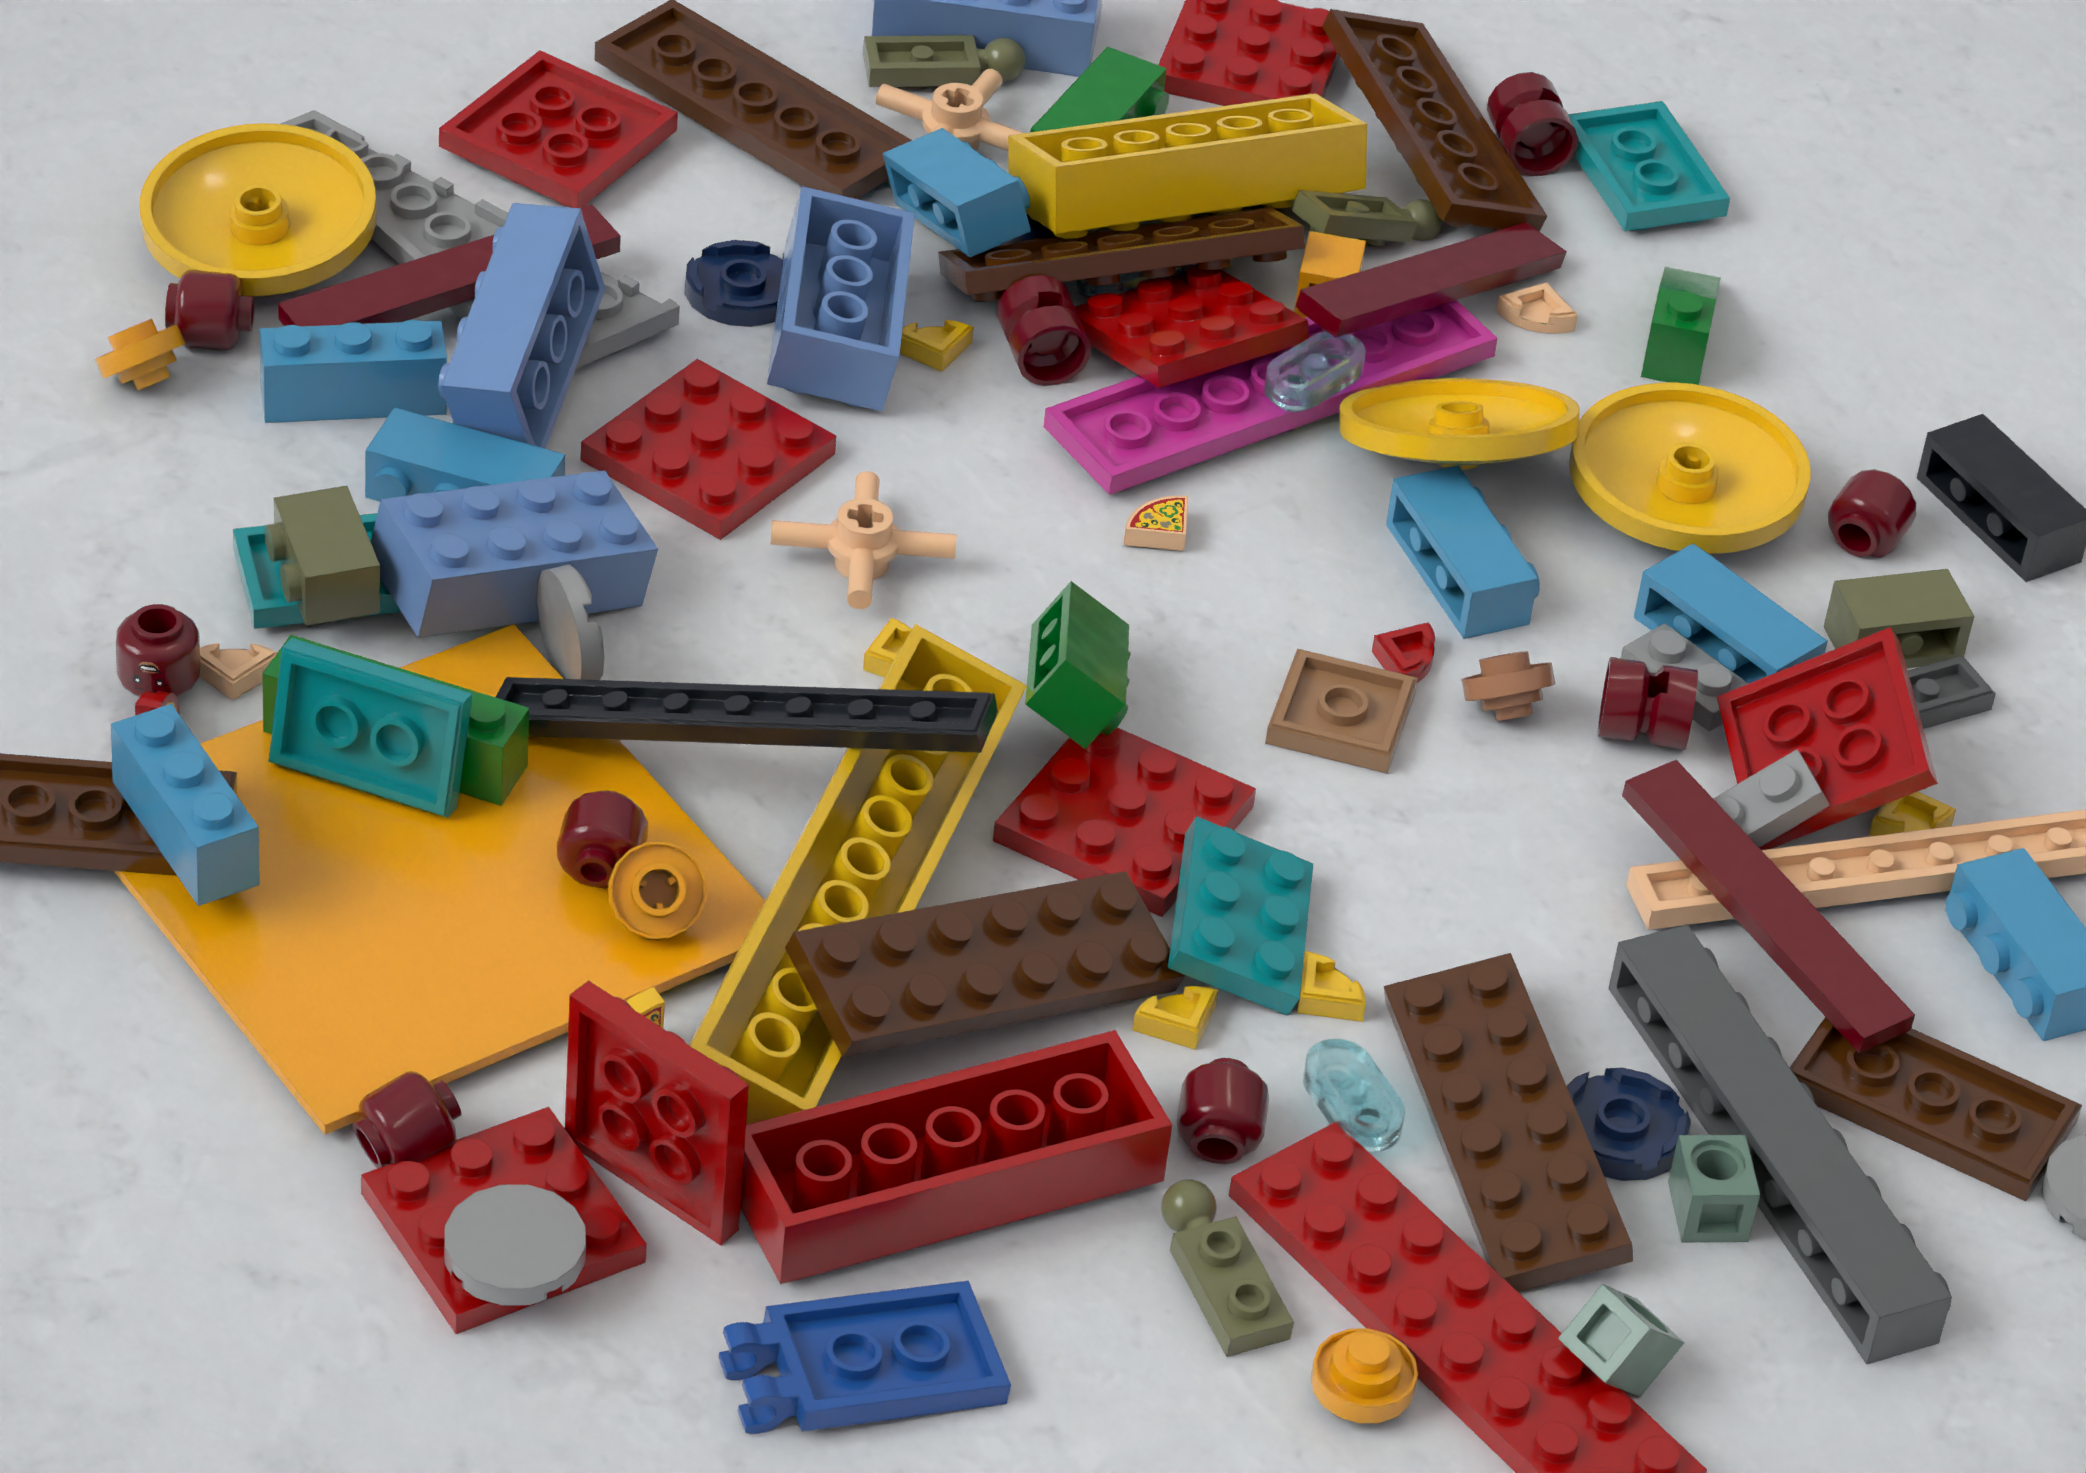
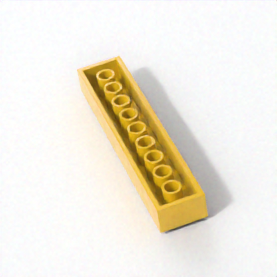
[689,624,1027,1125]

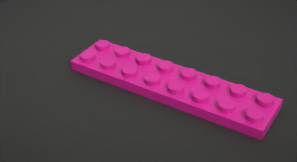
[1043,300,1498,495]

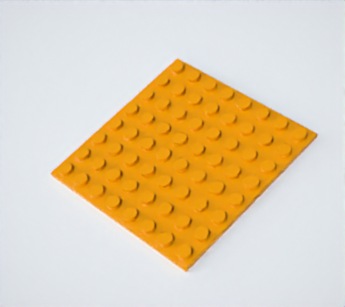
[114,624,765,1135]

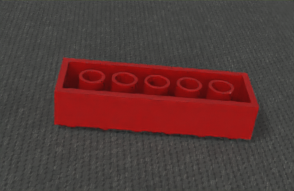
[740,1030,1172,1284]

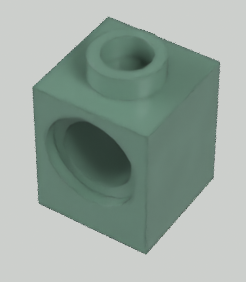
[1668,1135,1760,1243]
[1558,1284,1685,1397]

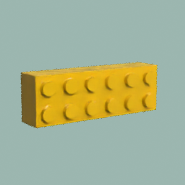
[1008,93,1367,238]

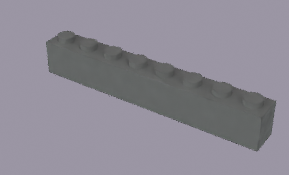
[1608,924,1952,1364]

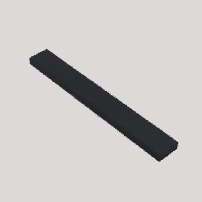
[496,677,998,753]

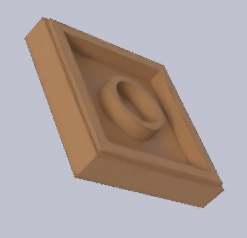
[1265,649,1418,774]

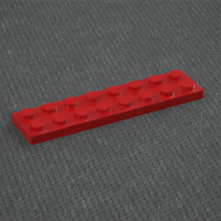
[1228,1122,1707,1473]

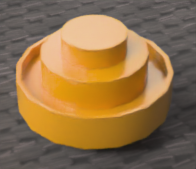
[95,318,185,391]
[608,841,707,939]
[1311,1328,1418,1423]

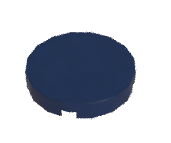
[685,240,784,327]
[1567,1068,1691,1181]

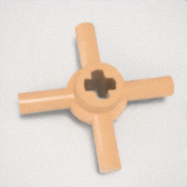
[876,69,1024,151]
[770,471,957,609]

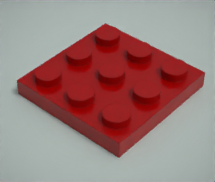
[1158,0,1340,106]
[439,50,678,208]
[1075,265,1309,388]
[580,359,837,540]
[1717,627,1938,850]
[993,727,1256,917]
[564,980,749,1246]
[361,1107,647,1334]

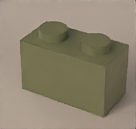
[265,485,380,626]
[1823,569,1974,668]

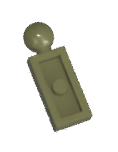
[863,35,1026,89]
[1292,190,1443,246]
[1161,1179,1294,1357]

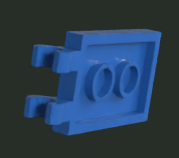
[718,1280,1011,1434]

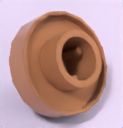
[1461,651,1556,721]

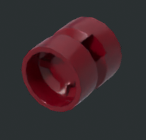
[1487,72,1578,176]
[996,275,1091,386]
[1597,657,1698,750]

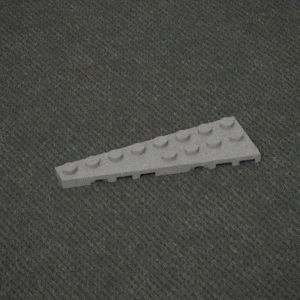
[280,110,680,369]

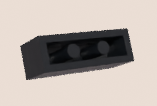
[1916,414,2086,582]

